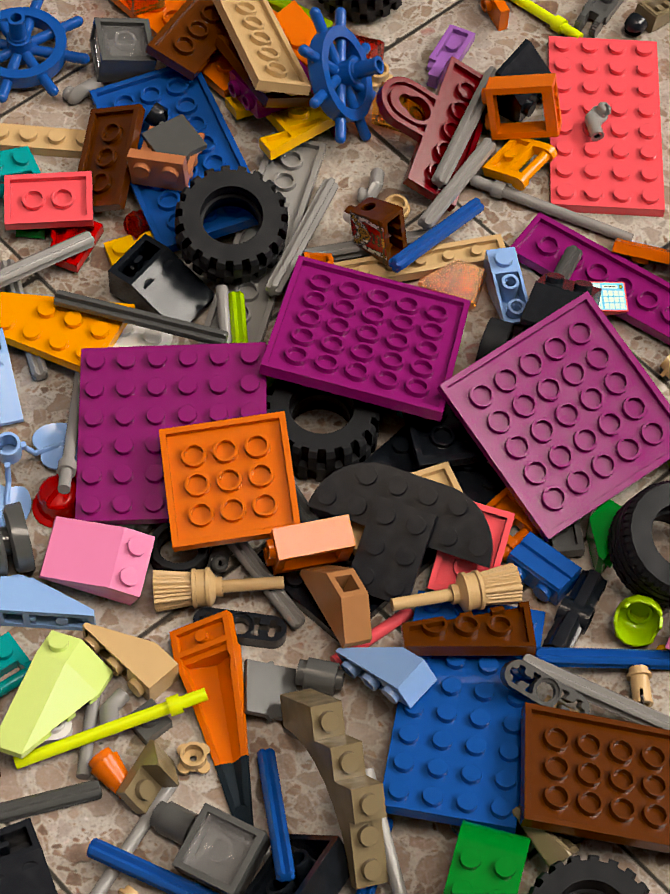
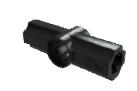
[542,569,607,648]

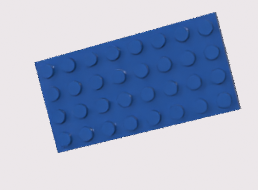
[89,66,259,252]
[383,590,545,834]

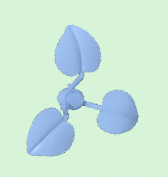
[0,423,78,527]

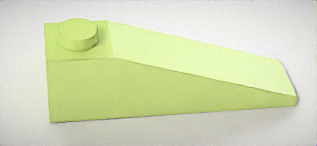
[0,630,113,759]

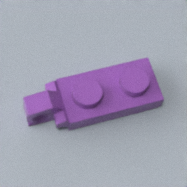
[426,24,475,89]

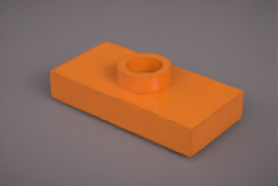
[480,0,510,31]
[612,238,670,264]

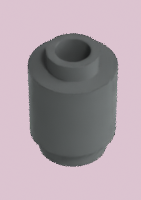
[295,657,345,696]
[150,801,199,845]

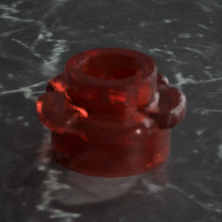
[123,210,149,238]

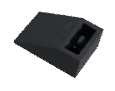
[108,234,215,322]
[0,818,58,894]

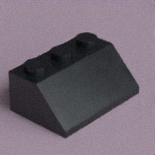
[244,834,350,894]

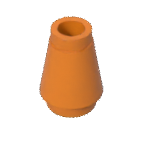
[88,747,128,799]

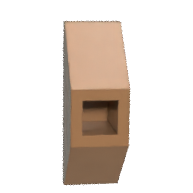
[299,564,372,648]

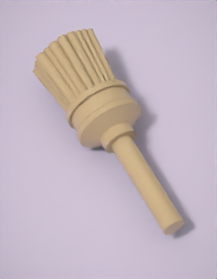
[390,563,523,612]
[152,567,284,612]

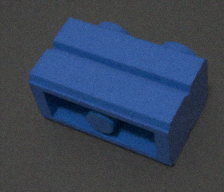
[506,532,582,606]

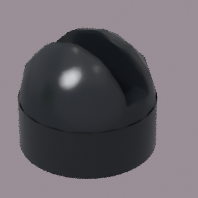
[624,12,648,37]
[144,102,168,126]

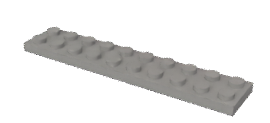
[198,132,327,344]

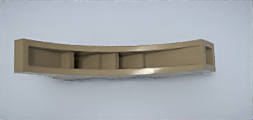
[280,688,389,889]

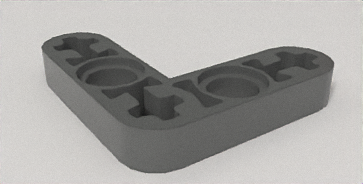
[500,660,590,714]

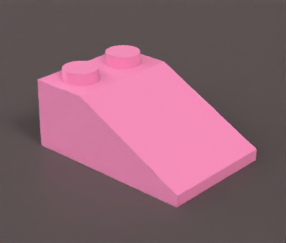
[39,516,155,606]

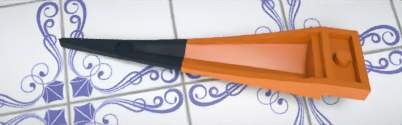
[169,610,254,826]

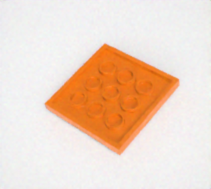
[159,411,301,552]

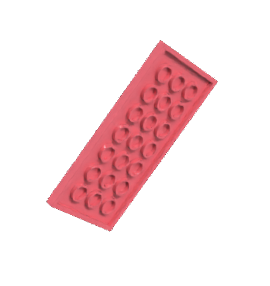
[547,36,665,217]

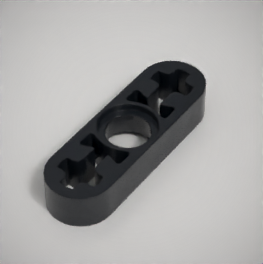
[193,607,287,649]

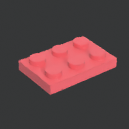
[4,171,94,230]
[426,502,515,591]

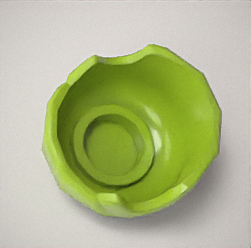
[613,594,664,648]

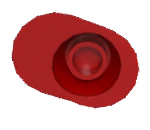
[32,470,77,528]

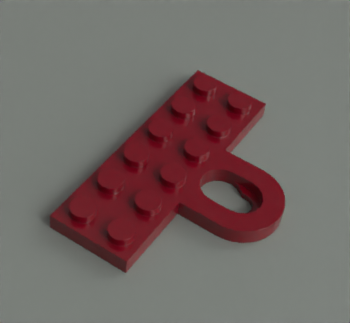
[376,56,488,212]

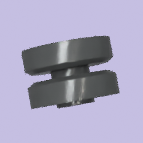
[0,502,36,576]

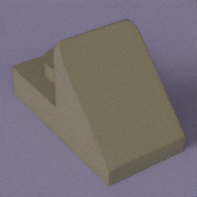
[116,740,179,814]

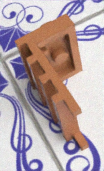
[127,126,205,191]

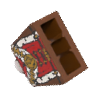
[343,197,407,266]

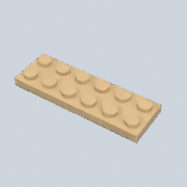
[212,0,311,96]

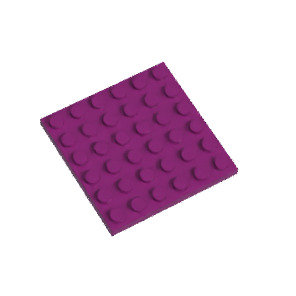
[259,255,471,422]
[437,291,670,542]
[75,342,267,525]

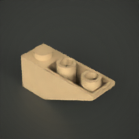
[82,622,179,701]

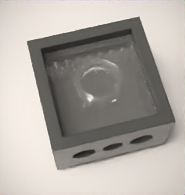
[89,17,157,82]
[172,803,271,894]

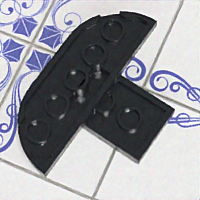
[307,462,493,602]

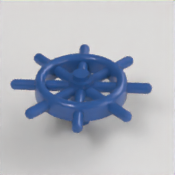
[0,0,90,103]
[298,7,384,144]

